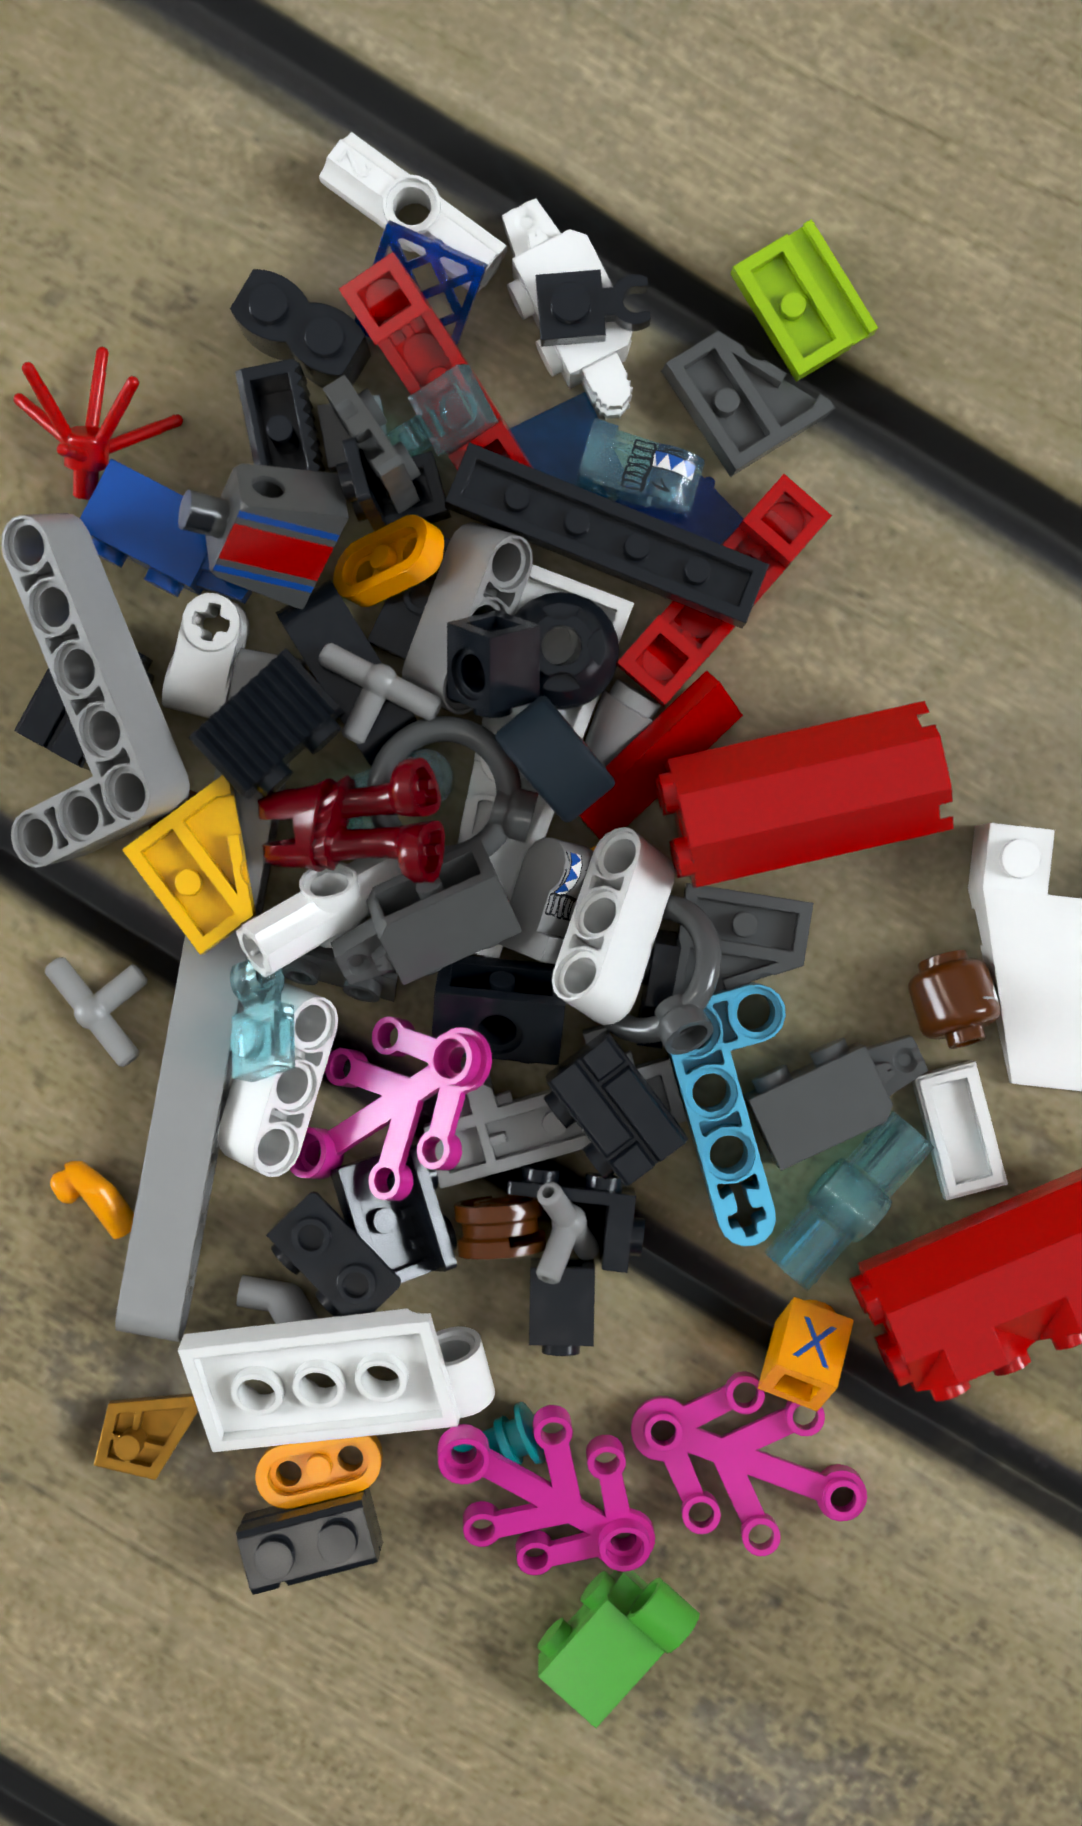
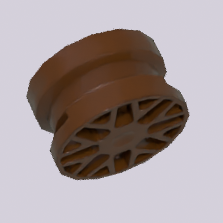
[454,1194,546,1260]

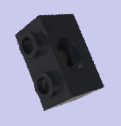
[432,956,566,1066]

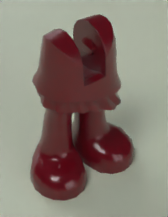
[258,757,445,883]

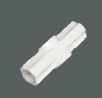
[319,132,507,295]
[236,858,402,978]

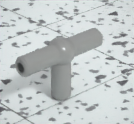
[318,643,442,744]
[45,957,148,1067]
[536,1182,600,1284]

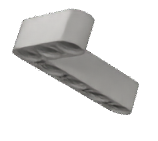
[1,513,190,868]

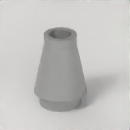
[585,679,661,767]

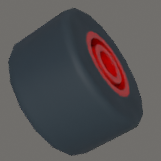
[495,696,615,822]

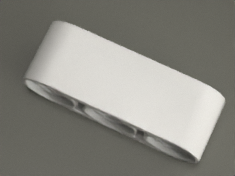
[552,827,675,1025]
[217,983,338,1177]

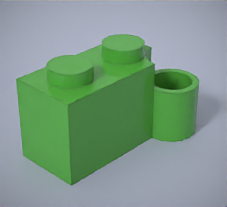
[537,1570,700,1728]

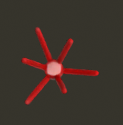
[13,346,183,500]

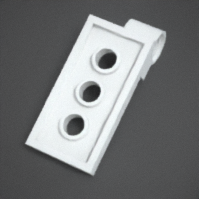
[178,1308,495,1452]

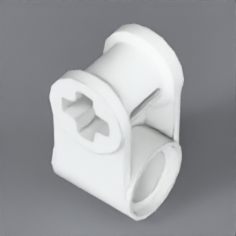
[162,593,249,718]

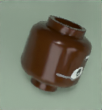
[908,950,1000,1049]

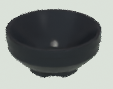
[514,592,619,710]

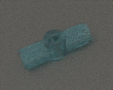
[764,1110,935,1291]

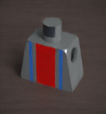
[178,463,349,609]

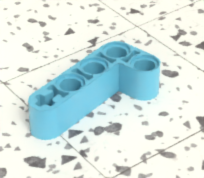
[668,982,786,1246]

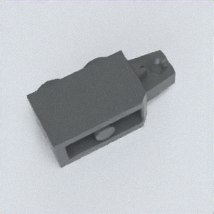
[331,839,523,986]
[743,1035,928,1171]

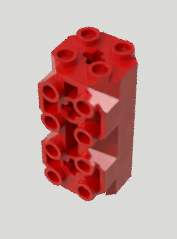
[654,701,954,888]
[849,1168,1082,1402]

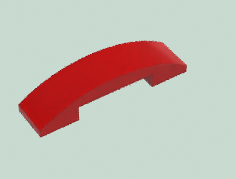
[339,251,533,471]
[616,474,832,706]

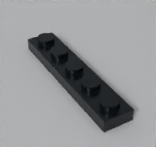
[445,442,769,628]

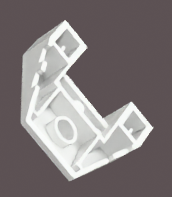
[968,823,1082,1091]

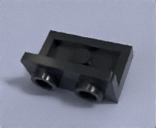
[330,1145,457,1283]
[266,1191,401,1317]

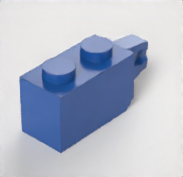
[80,459,252,604]

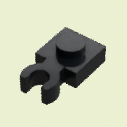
[535,269,651,347]
[636,929,681,1049]

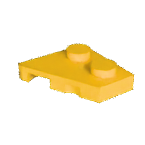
[122,775,256,955]

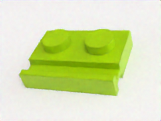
[730,219,878,382]

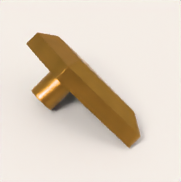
[94,1393,198,1480]

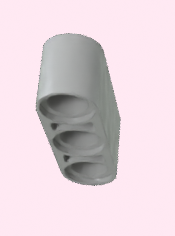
[402,522,533,714]

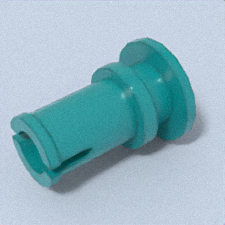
[453,1402,546,1465]

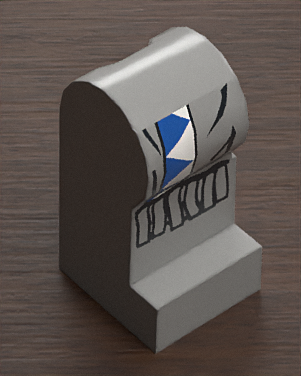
[499,837,594,964]

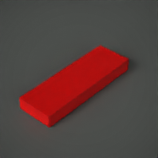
[578,671,743,840]

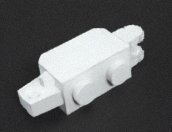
[502,198,633,420]

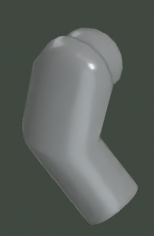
[236,1275,318,1324]

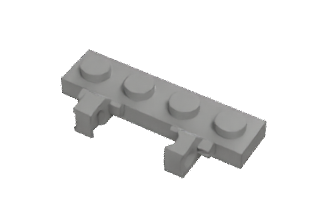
[423,1024,687,1189]

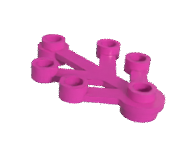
[290,1016,492,1201]
[631,1371,867,1556]
[438,1405,655,1575]

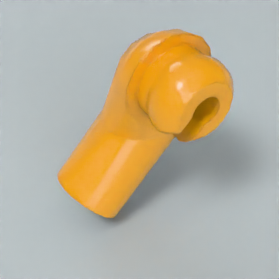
[50,1161,134,1239]

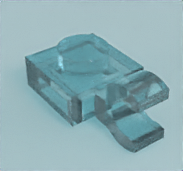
[386,364,498,457]
[230,959,295,1082]

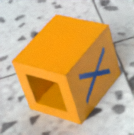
[757,1297,854,1411]

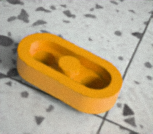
[333,514,444,607]
[255,1435,383,1509]

